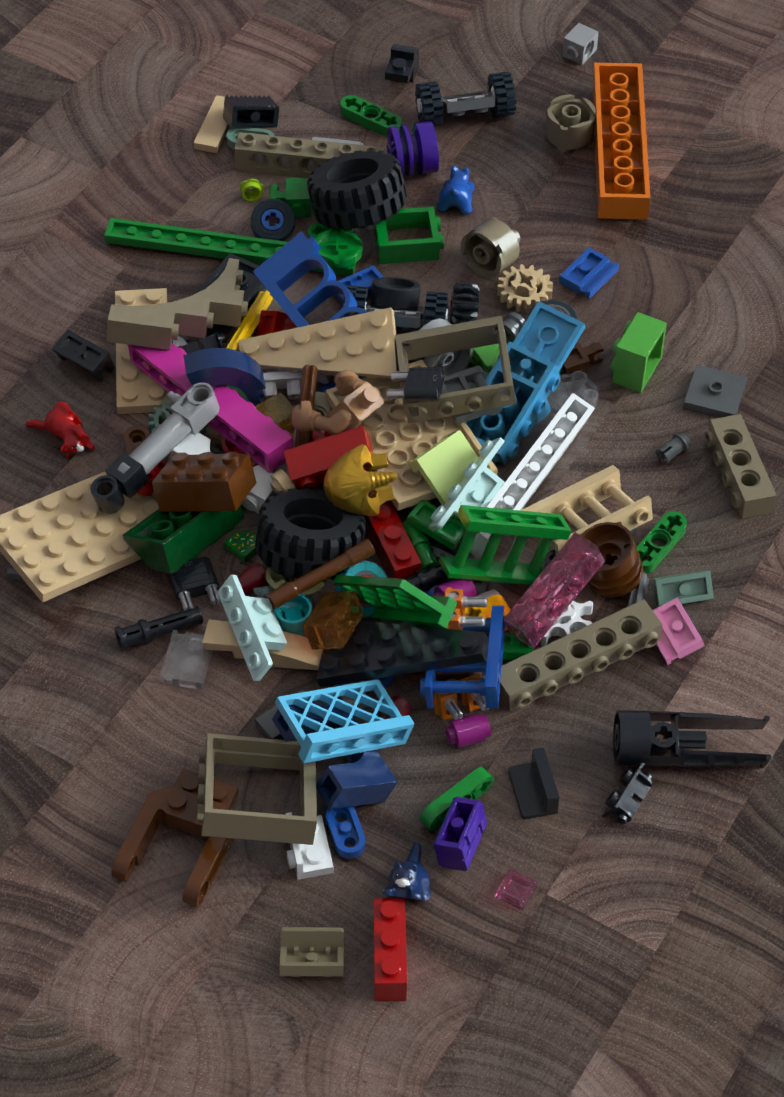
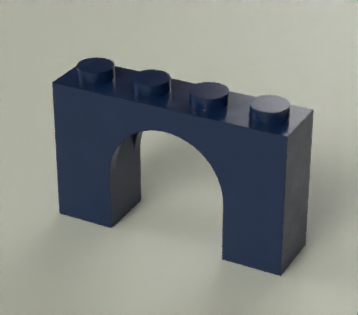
[272,696,398,809]

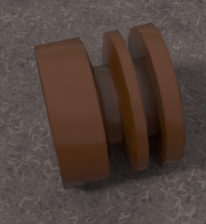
[575,522,644,598]

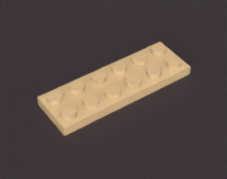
[115,288,171,414]

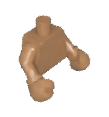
[292,370,384,436]

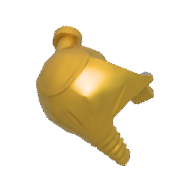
[324,444,398,516]

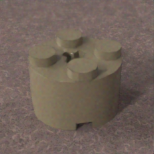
[545,94,596,152]
[461,217,520,278]

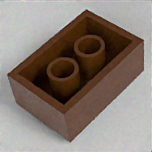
[152,452,257,512]

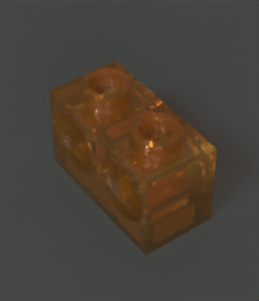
[303,591,364,650]

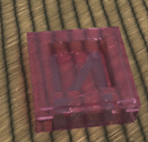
[495,868,537,911]

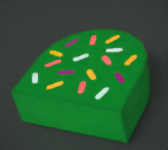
[224,530,256,563]

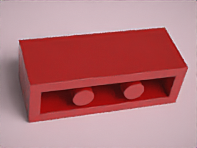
[284,426,374,490]
[364,501,422,579]
[373,898,407,1001]

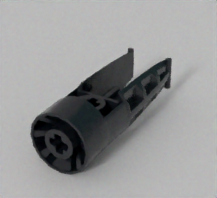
[613,710,772,768]

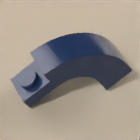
[183,348,266,411]

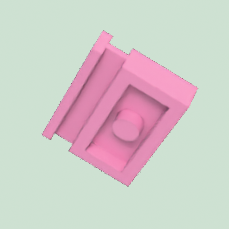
[653,597,705,665]

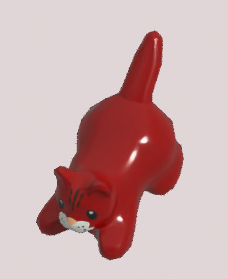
[25,401,96,458]

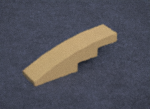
[202,620,324,670]

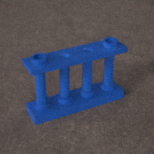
[420,606,505,708]

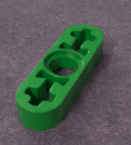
[340,95,402,137]
[637,511,687,574]
[419,767,494,832]

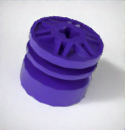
[386,121,439,176]

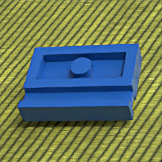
[559,247,619,299]

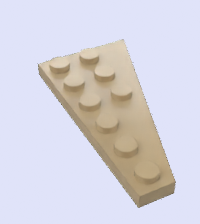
[239,307,400,382]

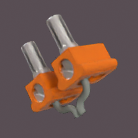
[445,587,488,630]
[434,674,489,721]

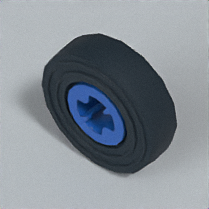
[251,199,295,241]

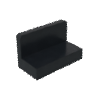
[508,748,560,820]

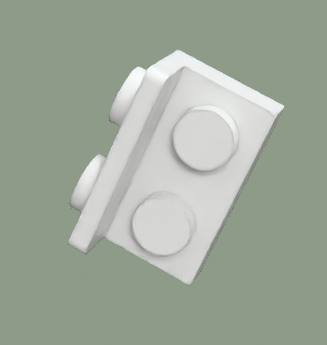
[285,812,334,880]

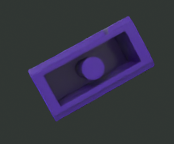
[433,797,488,871]

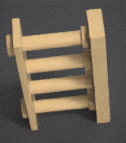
[521,465,653,566]

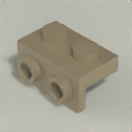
[280,927,344,978]

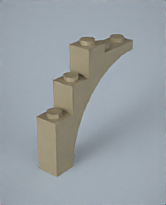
[106,258,248,350]

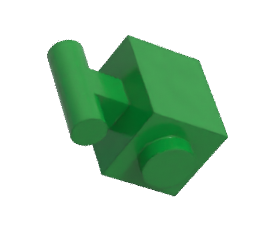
[269,178,312,217]

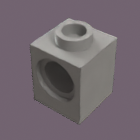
[562,23,599,65]

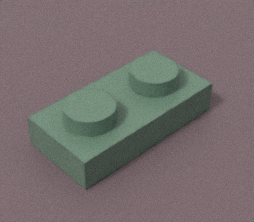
[653,570,714,607]

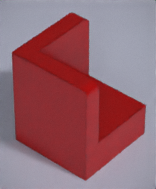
[256,310,298,336]

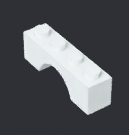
[169,433,276,514]

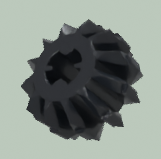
[449,282,480,324]

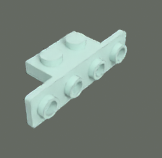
[429,437,505,531]
[218,575,287,681]

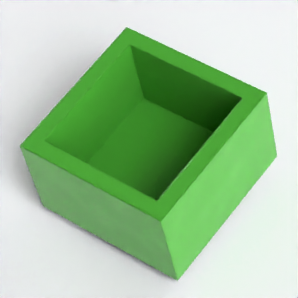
[610,312,667,393]

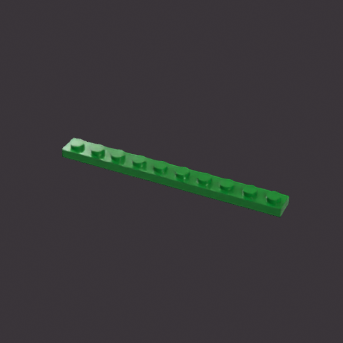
[104,218,357,276]

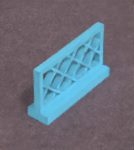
[275,679,414,763]

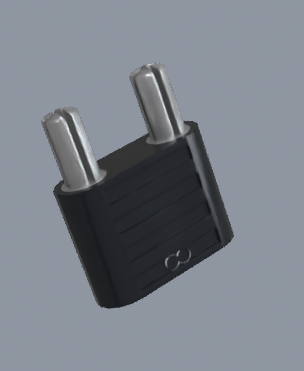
[386,367,444,402]
[168,557,221,611]

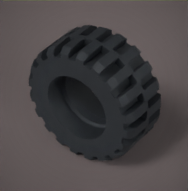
[307,150,407,231]
[255,488,366,582]

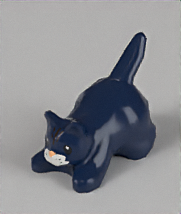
[382,843,431,901]

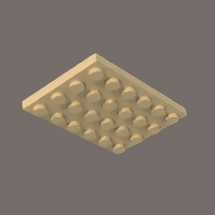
[325,360,498,511]
[0,472,159,603]

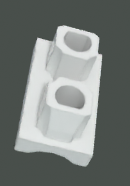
[263,368,302,402]

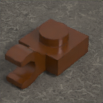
[561,342,604,375]

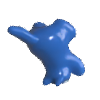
[437,166,475,215]

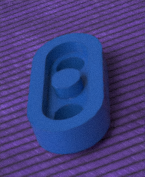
[326,806,365,859]

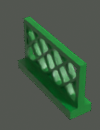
[333,575,458,629]

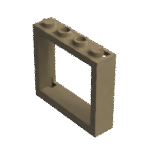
[395,316,516,423]
[196,733,317,845]

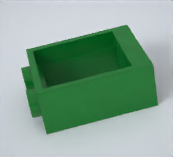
[374,206,444,264]

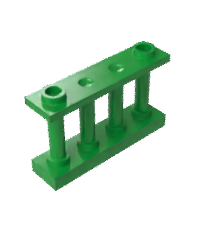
[439,505,572,586]

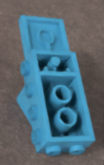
[465,301,586,466]

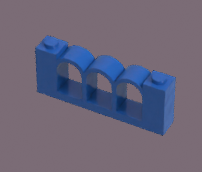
[253,231,367,379]

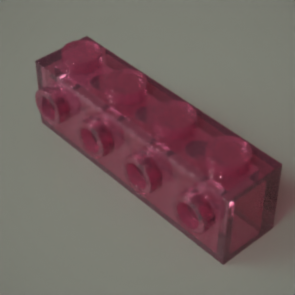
[503,532,605,649]

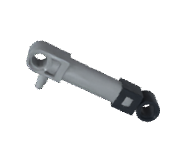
[90,383,220,514]

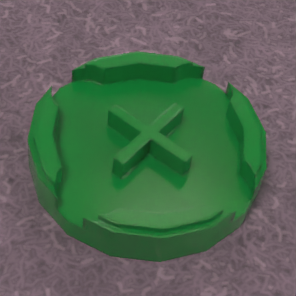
[314,229,363,268]

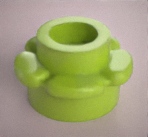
[240,179,264,202]

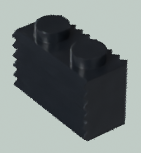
[223,95,280,128]

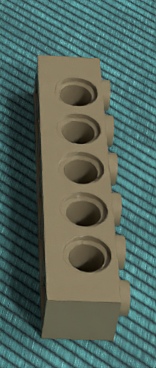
[234,132,385,178]
[499,599,662,711]

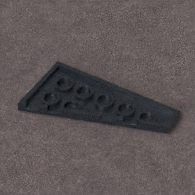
[316,618,489,687]

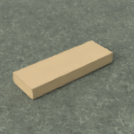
[194,95,230,154]

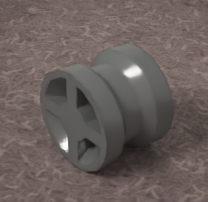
[495,312,526,344]

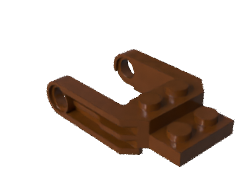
[112,769,239,907]

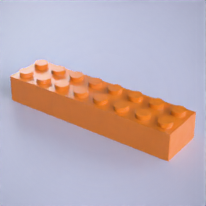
[592,62,650,220]

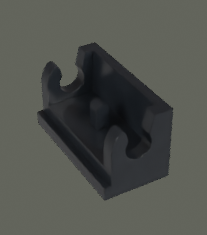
[52,330,115,381]

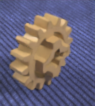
[497,264,553,313]

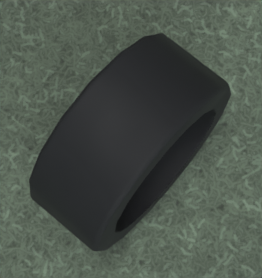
[371,277,421,310]

